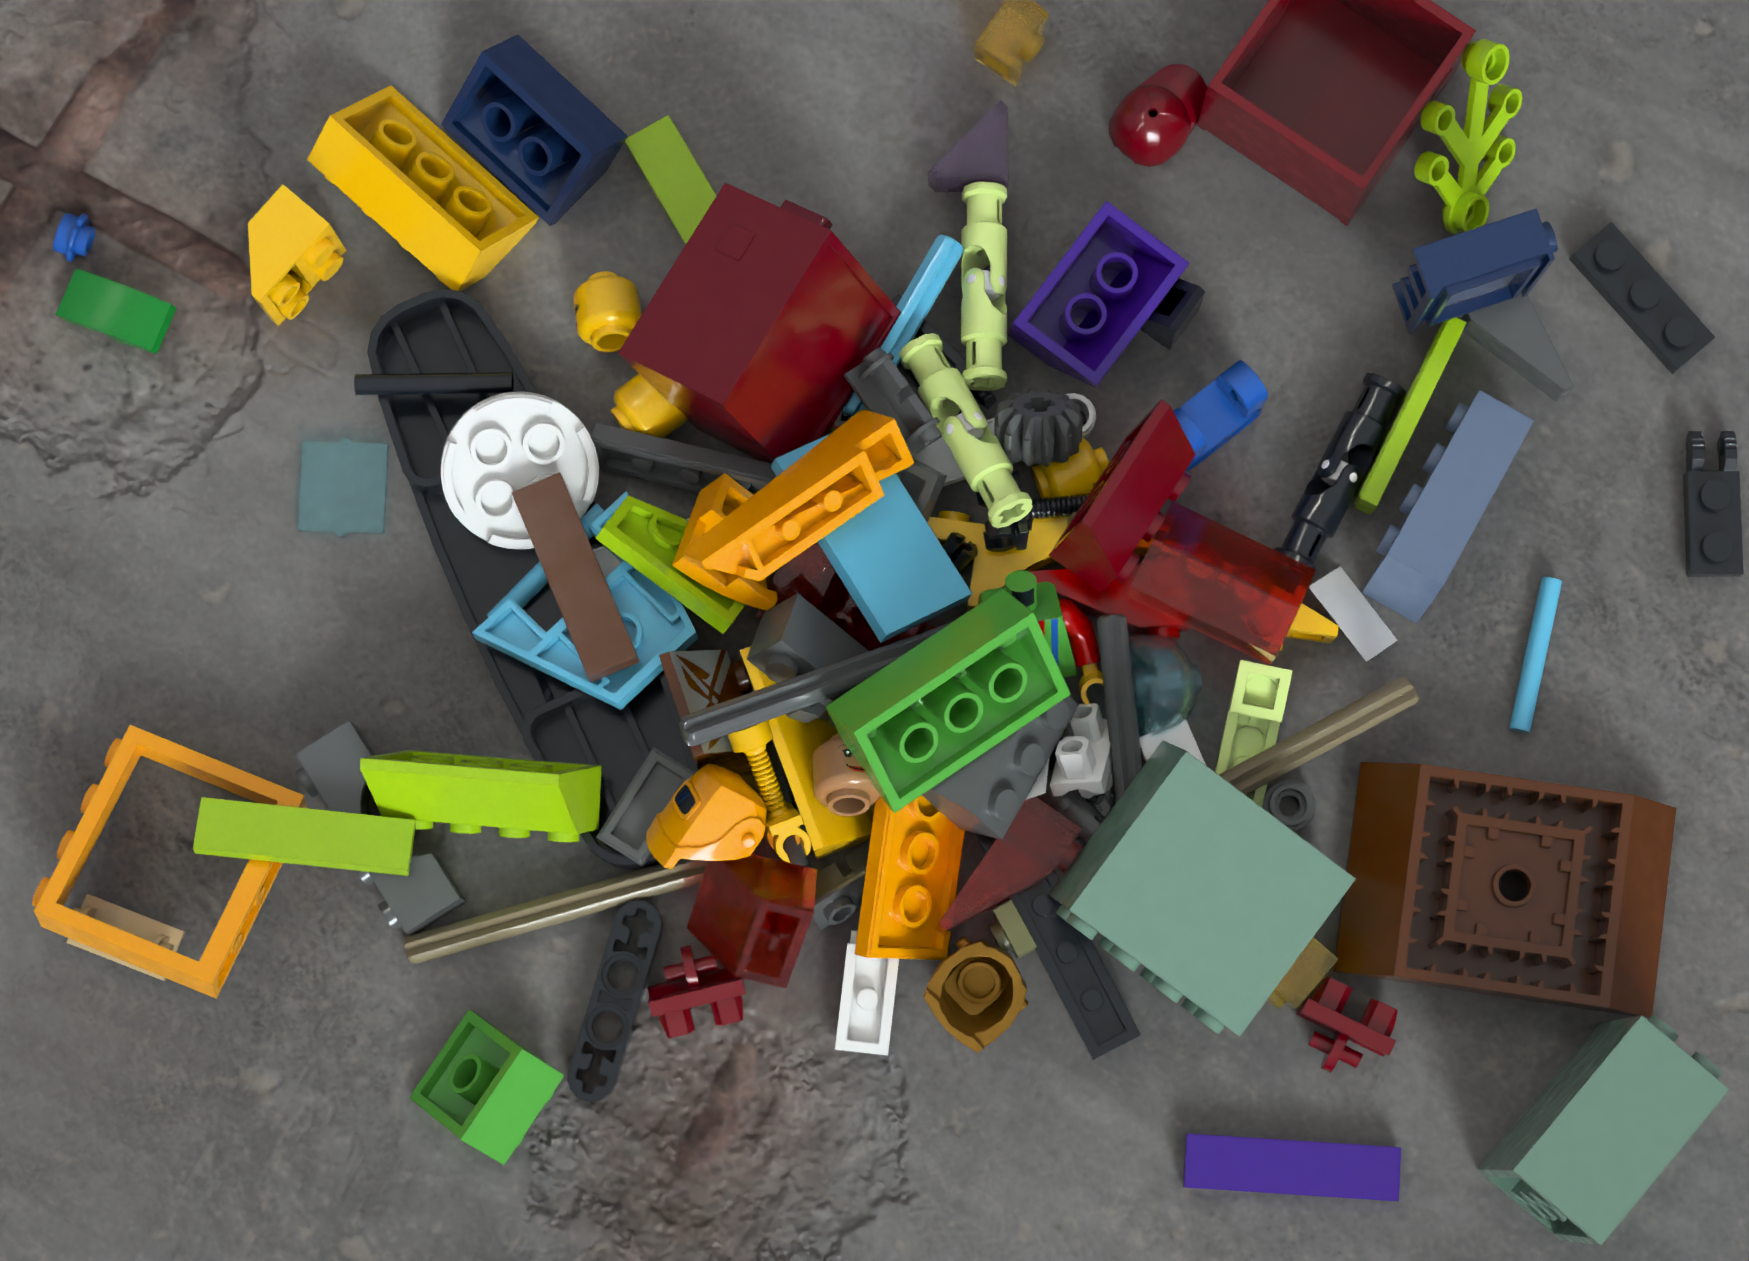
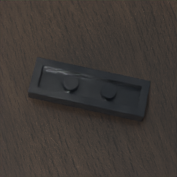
[1569,222,1715,374]

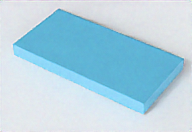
[771,434,972,643]

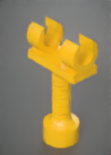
[727,720,811,863]

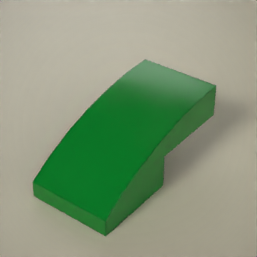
[55,268,177,355]

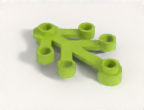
[1414,39,1523,235]

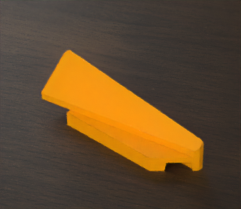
[682,410,914,582]

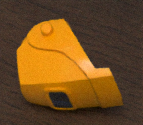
[646,763,767,869]

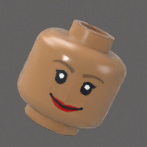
[812,733,881,816]

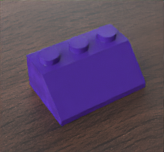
[1008,201,1190,388]

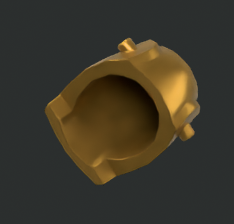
[923,936,1029,1053]

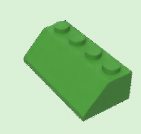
[825,589,1071,813]

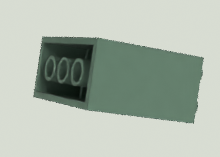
[1049,740,1356,1037]
[1477,1015,1730,1246]

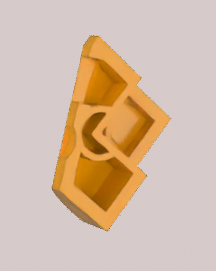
[672,473,778,611]

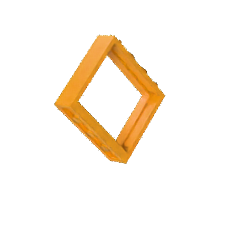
[32,725,307,999]

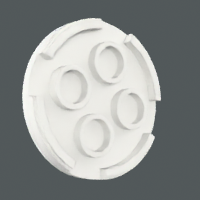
[440,392,599,549]

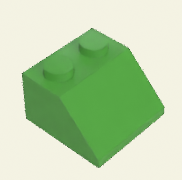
[409,1009,565,1165]

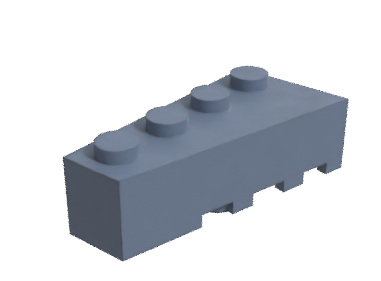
[1362,390,1534,624]

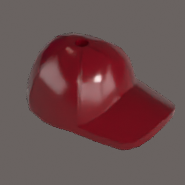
[1109,64,1207,167]

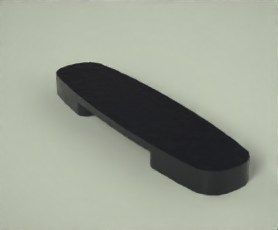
[367,289,700,870]

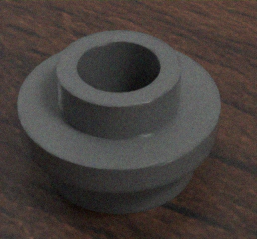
[1262,779,1316,832]

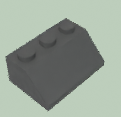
[922,696,1079,840]

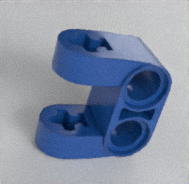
[1173,360,1268,472]

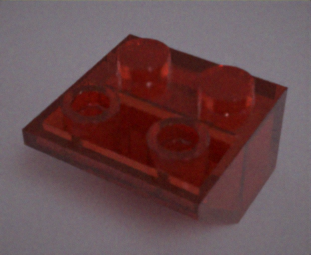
[687,854,817,988]

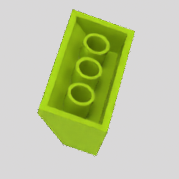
[360,750,601,842]

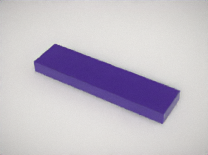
[1183,1134,1401,1201]

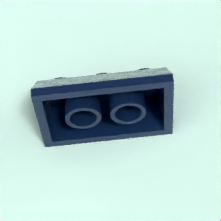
[441,35,628,226]

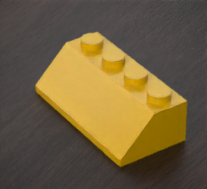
[307,85,539,291]
[740,646,875,860]

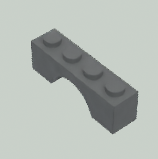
[295,720,466,935]

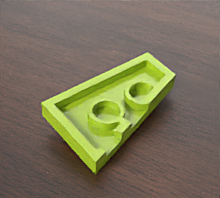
[595,495,746,634]

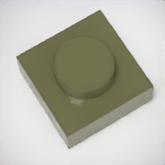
[988,900,1037,959]

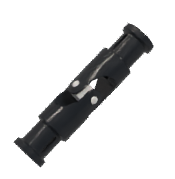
[1272,373,1406,577]

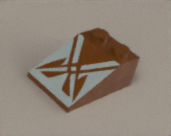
[659,649,751,769]

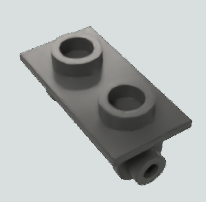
[843,347,942,456]
[797,841,870,931]

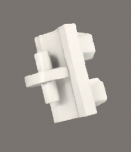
[1050,703,1113,798]

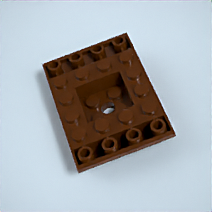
[1333,762,1676,1018]

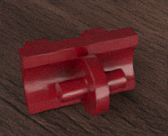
[648,944,746,1039]
[1296,976,1398,1073]

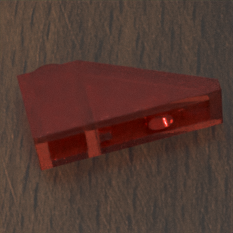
[935,797,1082,935]

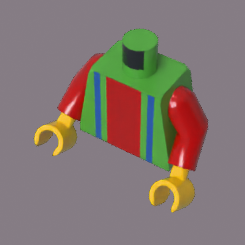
[978,570,1103,705]

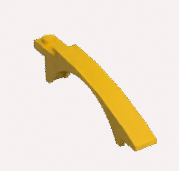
[927,511,1339,657]

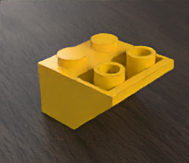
[248,184,347,326]

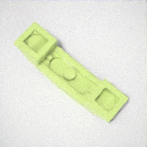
[1215,659,1293,807]

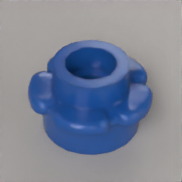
[53,212,96,262]

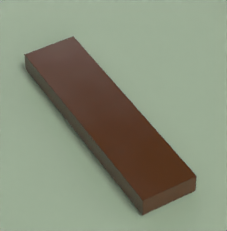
[511,472,640,683]

